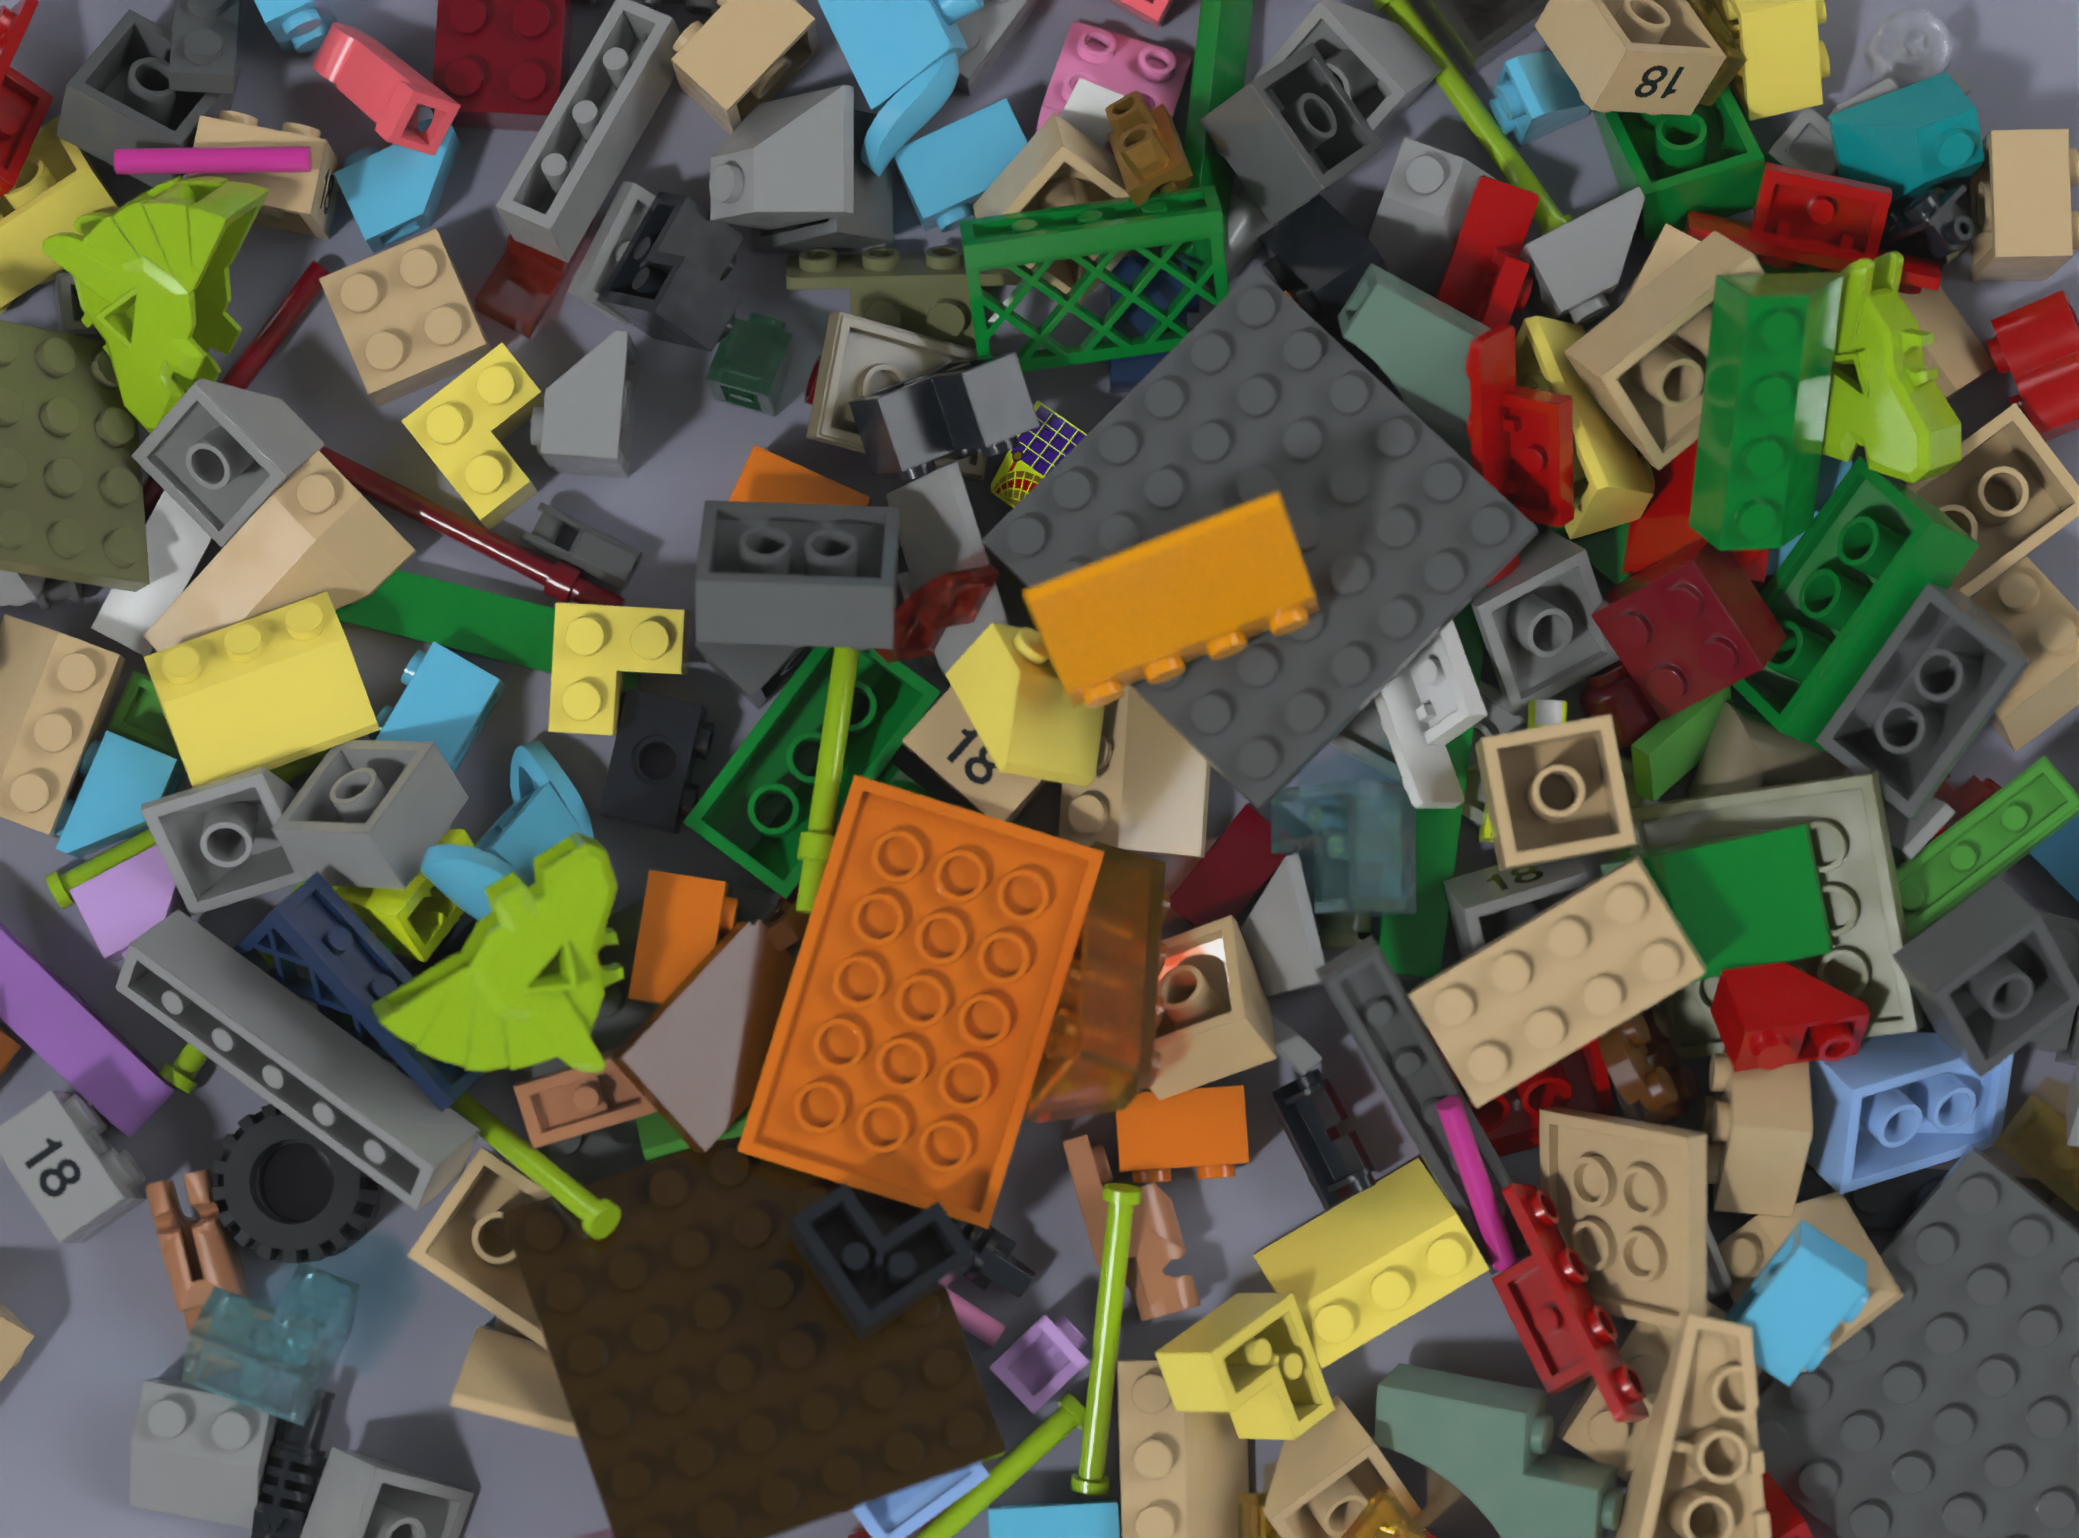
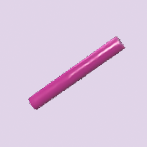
[114,146,312,175]
[1436,1096,1518,1271]

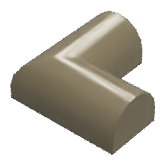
[1685,701,1845,798]

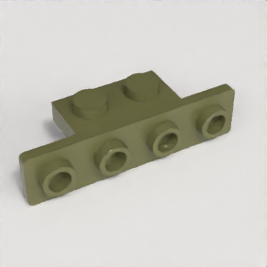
[786,245,1022,346]

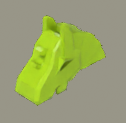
[42,176,270,433]
[1822,251,1961,483]
[371,832,624,1073]

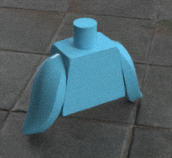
[817,0,984,177]
[420,740,593,920]

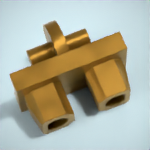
[1105,91,1193,207]

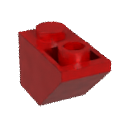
[1710,962,1871,1072]

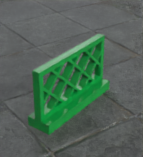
[959,185,1229,372]

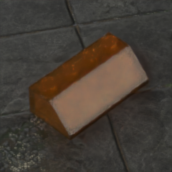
[1025,840,1170,1123]

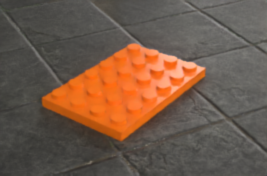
[737,774,1105,1229]

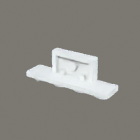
[1374,619,1488,809]

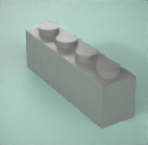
[495,0,681,263]

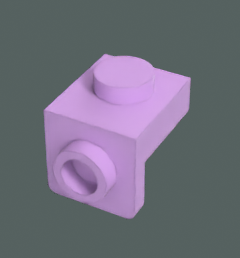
[989,1313,1090,1415]

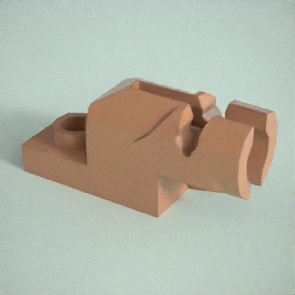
[514,1047,658,1149]
[1062,1135,1201,1321]
[145,1170,265,1374]

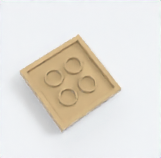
[1539,1106,1707,1330]

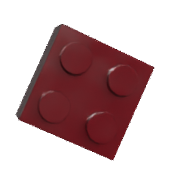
[431,0,573,131]
[1591,538,1787,721]

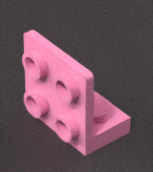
[1035,22,1191,156]

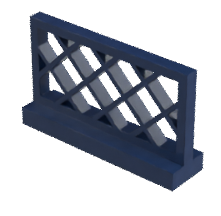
[233,872,485,1111]

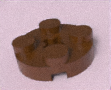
[1598,1005,1701,1126]

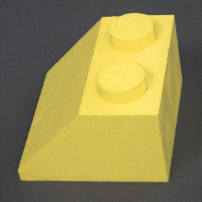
[945,622,1105,787]

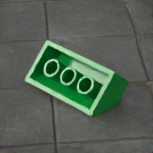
[1689,272,1843,551]
[1732,456,1980,753]
[683,646,941,900]

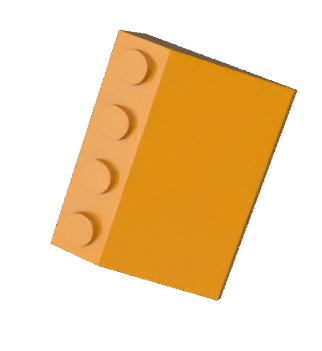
[1023,491,1319,709]

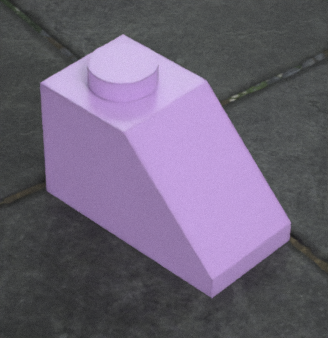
[69,844,183,962]

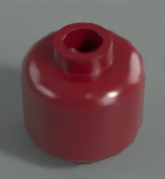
[1579,660,1660,757]

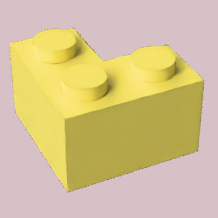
[1711,0,1830,121]
[401,343,545,530]
[548,602,691,735]
[1155,1293,1335,1440]

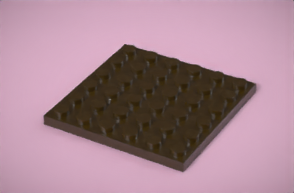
[502,1136,1006,1538]

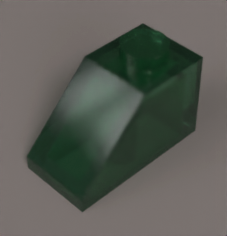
[706,313,796,417]

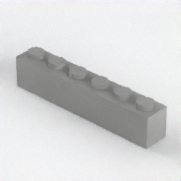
[115,909,480,1211]

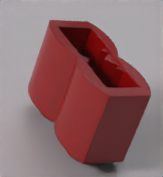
[1986,290,2079,442]

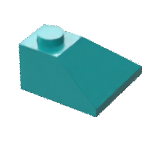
[1827,72,1985,208]

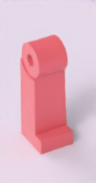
[312,22,461,156]

